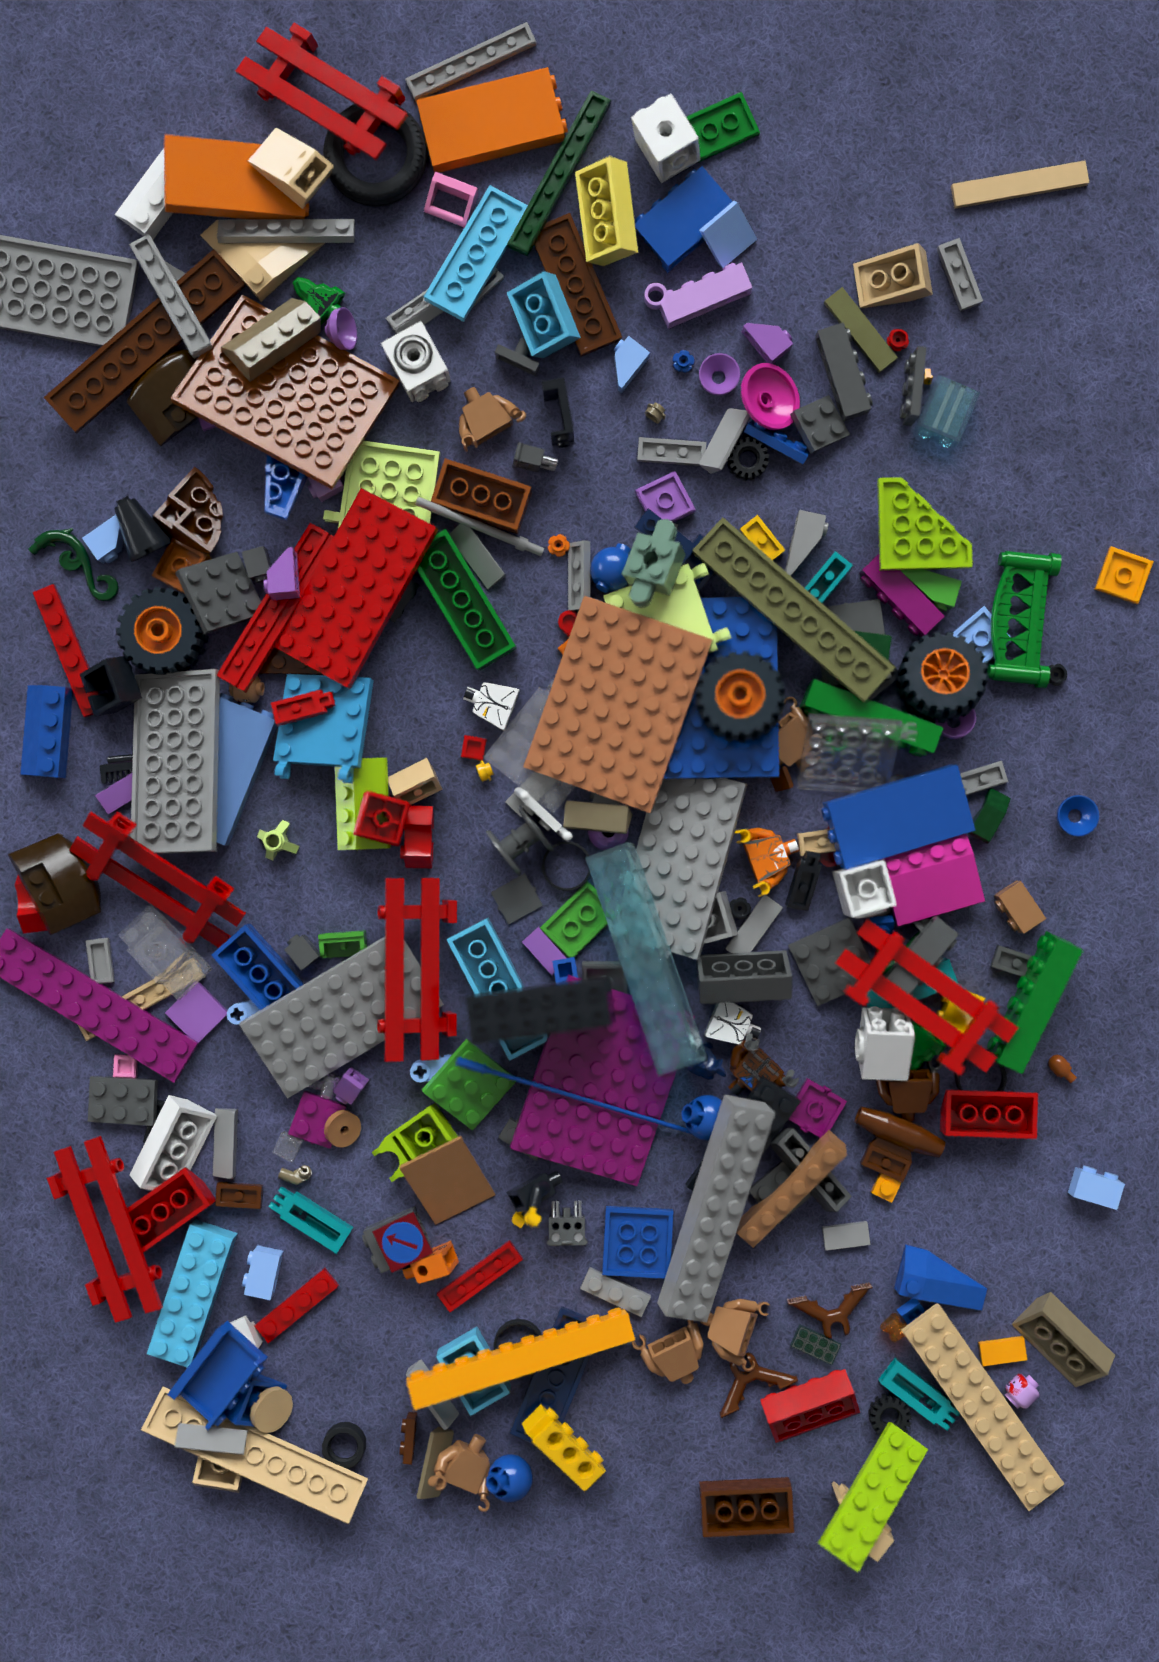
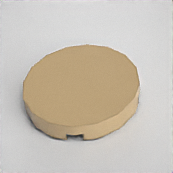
[250,1386,293,1433]

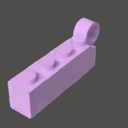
[644,263,752,329]

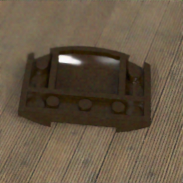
[127,350,200,446]
[8,833,101,936]

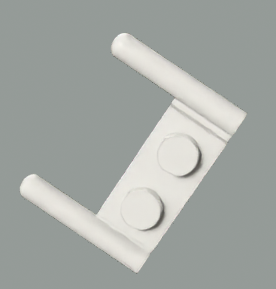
[514,787,572,841]

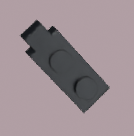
[785,851,822,911]

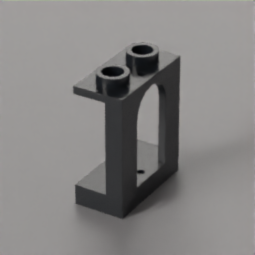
[542,378,574,448]

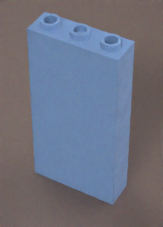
[217,693,277,846]

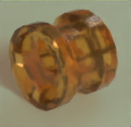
[880,1313,907,1342]

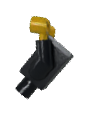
[506,1171,562,1228]

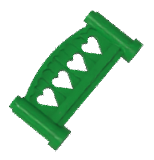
[987,551,1062,689]

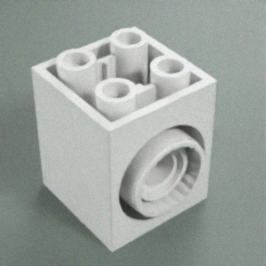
[631,94,701,183]
[381,321,451,402]
[832,860,897,919]
[855,1007,915,1081]

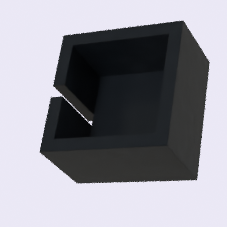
[80,656,142,717]

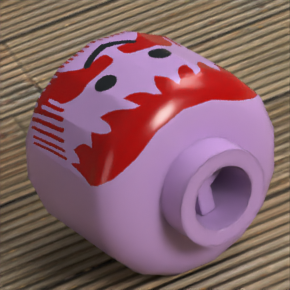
[1005,1374,1039,1409]

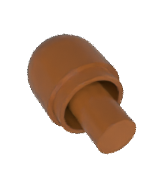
[1048,1055,1077,1083]

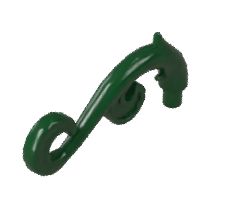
[28,528,119,601]

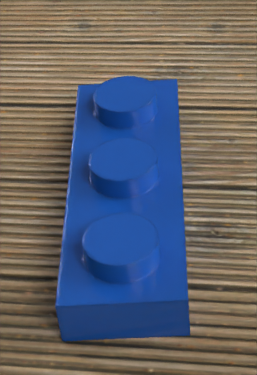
[744,419,810,464]

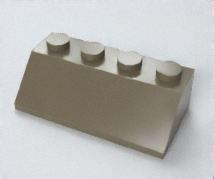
[221,298,321,382]
[1012,1292,1115,1387]

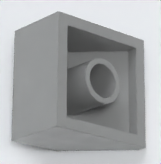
[704,891,738,944]

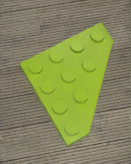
[877,477,973,571]

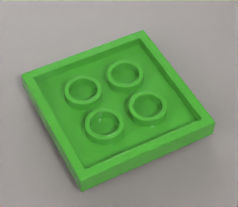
[422,1039,516,1130]

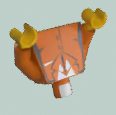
[734,827,799,897]

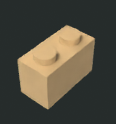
[388,758,442,805]

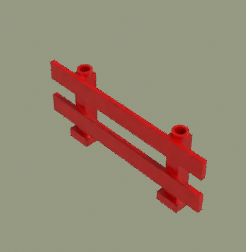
[235,23,408,160]
[69,812,246,948]
[377,878,457,1062]
[835,919,1019,1076]
[46,1136,163,1323]

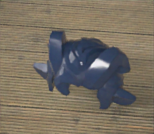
[680,1036,726,1080]

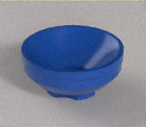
[1057,795,1099,836]

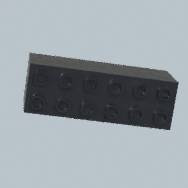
[466,976,616,1044]

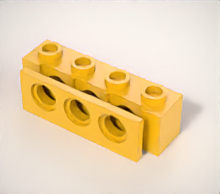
[522,1404,606,1491]

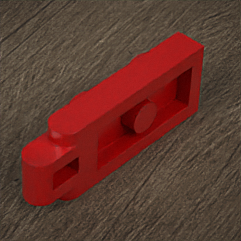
[271,690,335,726]

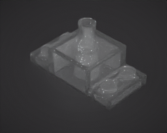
[118,904,212,1000]

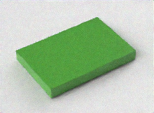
[540,881,619,958]

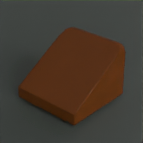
[770,766,794,792]

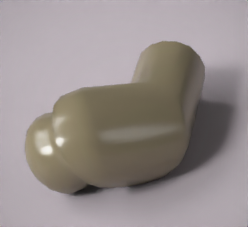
[278,1165,312,1185]

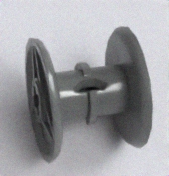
[486,805,554,876]

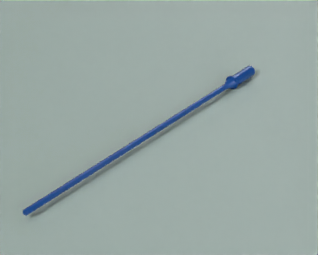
[455,1057,691,1134]

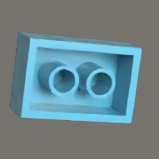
[507,271,581,358]
[436,1327,511,1416]

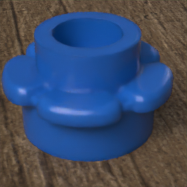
[672,350,694,373]

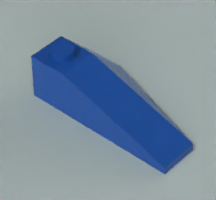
[265,454,308,520]
[894,1244,987,1311]

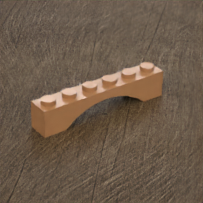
[736,1130,847,1248]

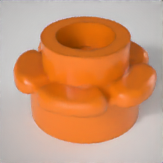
[548,534,570,557]

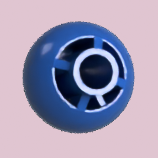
[590,543,631,593]
[681,1095,722,1141]
[486,1454,533,1502]

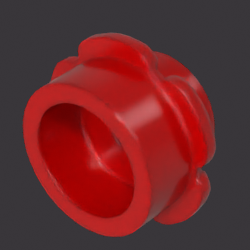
[887,329,909,351]

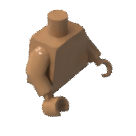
[459,387,526,452]
[778,697,812,769]
[700,1299,770,1372]
[632,1320,704,1384]
[428,1434,490,1512]

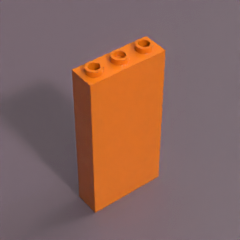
[416,67,568,173]
[164,135,309,219]

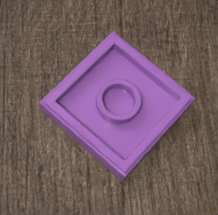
[635,471,696,523]
[165,981,228,1042]

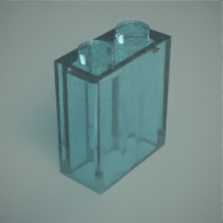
[913,375,980,448]

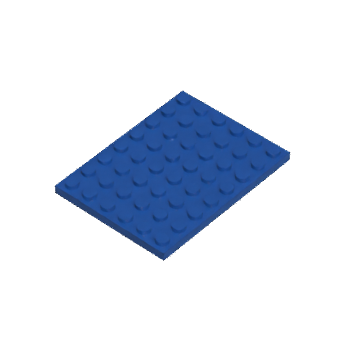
[664,597,779,779]

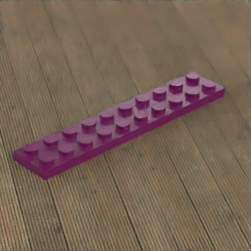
[0,928,199,1083]

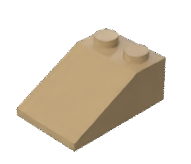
[853,243,933,308]
[192,1457,242,1493]

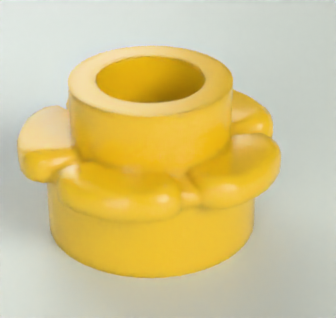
[475,760,494,782]

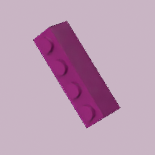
[859,554,945,637]

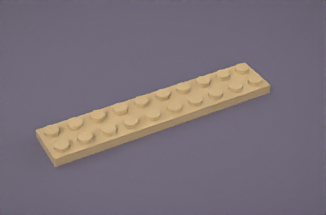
[901,1303,1064,1511]
[141,1387,368,1524]

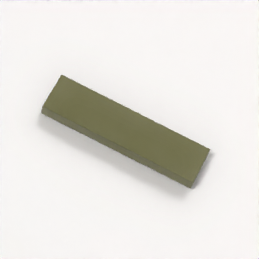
[824,287,898,373]

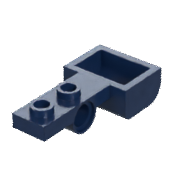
[634,508,714,592]

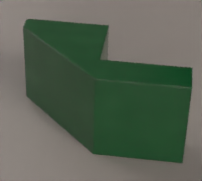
[968,788,1011,844]

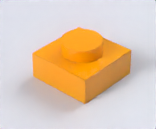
[871,1173,902,1203]

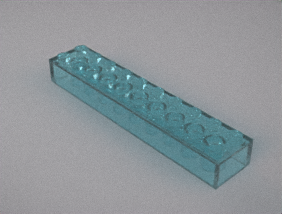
[586,842,707,1076]

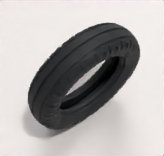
[323,104,427,207]

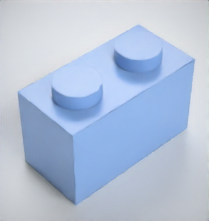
[1068,1165,1125,1210]
[242,1245,284,1300]

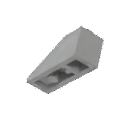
[785,510,828,576]

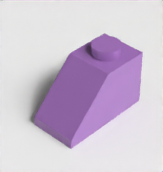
[742,323,793,364]
[264,547,300,600]
[333,1067,369,1105]

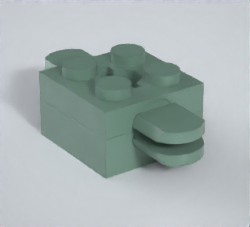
[622,519,686,607]

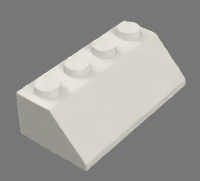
[115,149,173,239]
[130,1095,217,1190]

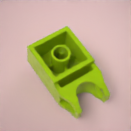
[372,1103,458,1182]

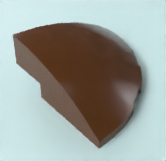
[152,466,223,554]

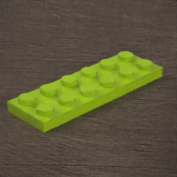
[818,1422,928,1572]

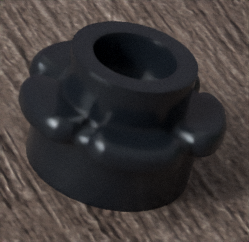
[1049,664,1067,686]
[730,897,751,919]

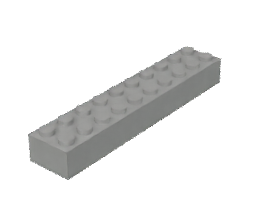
[657,1095,775,1322]

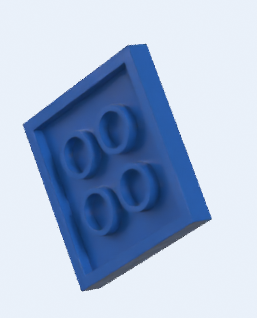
[602,1206,673,1279]

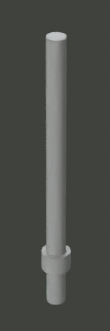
[415,496,544,556]

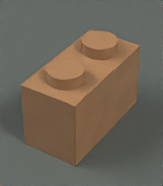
[994,880,1046,934]

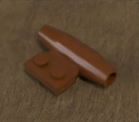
[854,1106,945,1182]

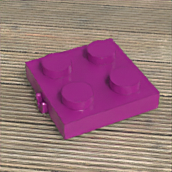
[788,1078,847,1138]
[288,1090,347,1149]

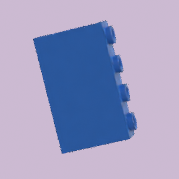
[634,166,733,273]
[168,1321,268,1430]

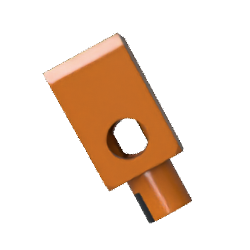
[403,1241,459,1284]

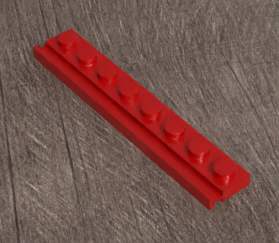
[217,523,334,693]

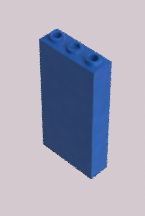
[821,764,975,869]

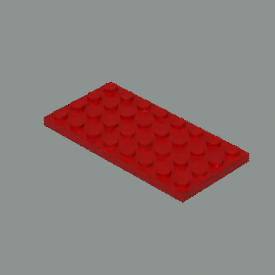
[274,488,439,689]

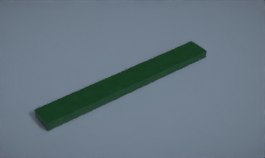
[507,90,611,257]

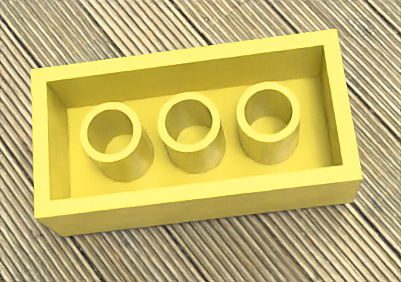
[575,156,638,266]

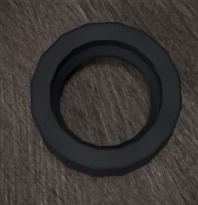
[322,1422,366,1469]

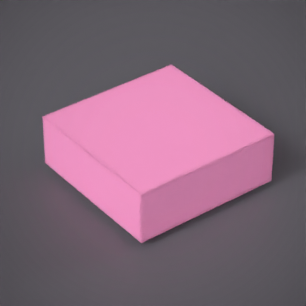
[113,1054,138,1078]

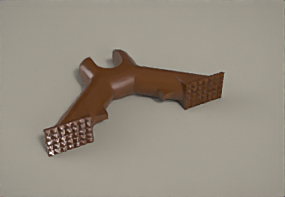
[787,1282,873,1339]
[720,1352,798,1418]

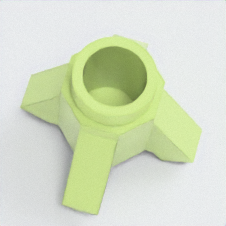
[257,820,299,861]

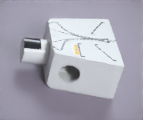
[463,682,520,731]
[704,1002,761,1044]

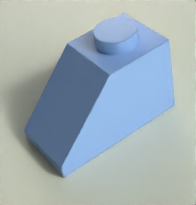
[614,336,650,393]
[82,515,124,564]

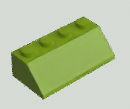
[335,758,391,850]

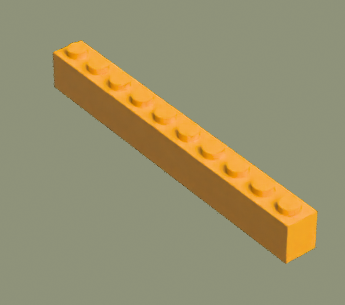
[406,1308,635,1410]

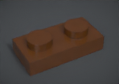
[215,1182,263,1209]
[399,1412,417,1465]

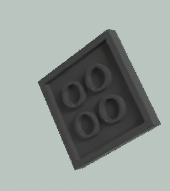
[175,552,261,635]
[788,917,871,1006]

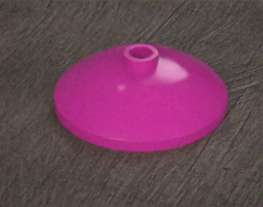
[741,363,800,430]

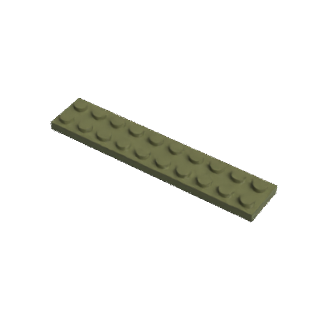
[692,517,895,703]

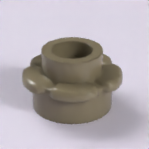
[645,402,666,424]

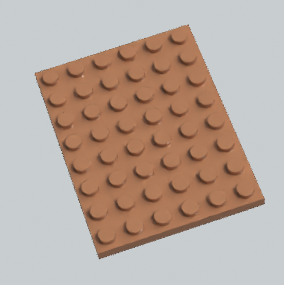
[523,596,713,813]

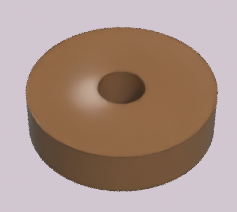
[324,1110,361,1147]

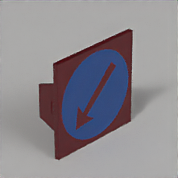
[372,1212,433,1273]

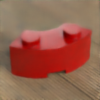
[400,805,434,869]
[15,875,48,934]

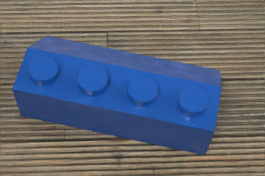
[20,685,73,778]
[211,924,304,1010]

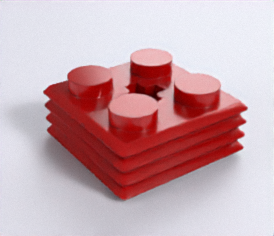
[353,791,410,846]

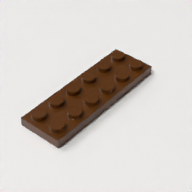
[534,213,622,357]

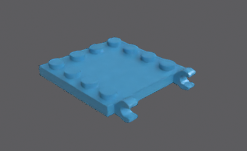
[273,674,374,783]

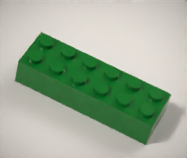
[417,529,517,672]
[800,679,944,757]
[987,931,1083,1074]

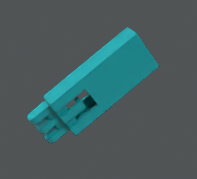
[269,1187,353,1254]
[878,1357,960,1431]

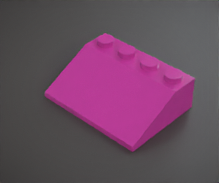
[879,833,985,927]

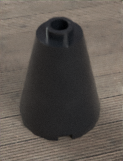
[114,496,171,562]

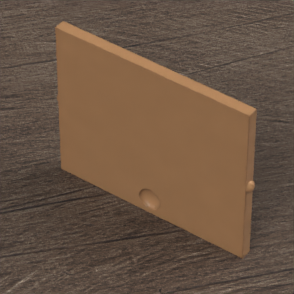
[399,1136,495,1225]

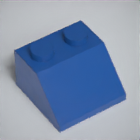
[225,1374,287,1427]

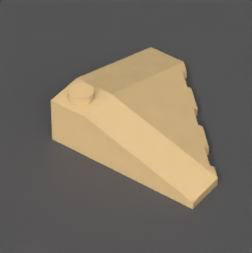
[201,220,325,302]

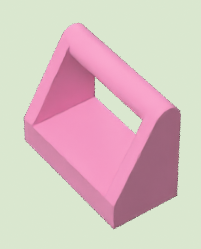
[424,172,479,228]

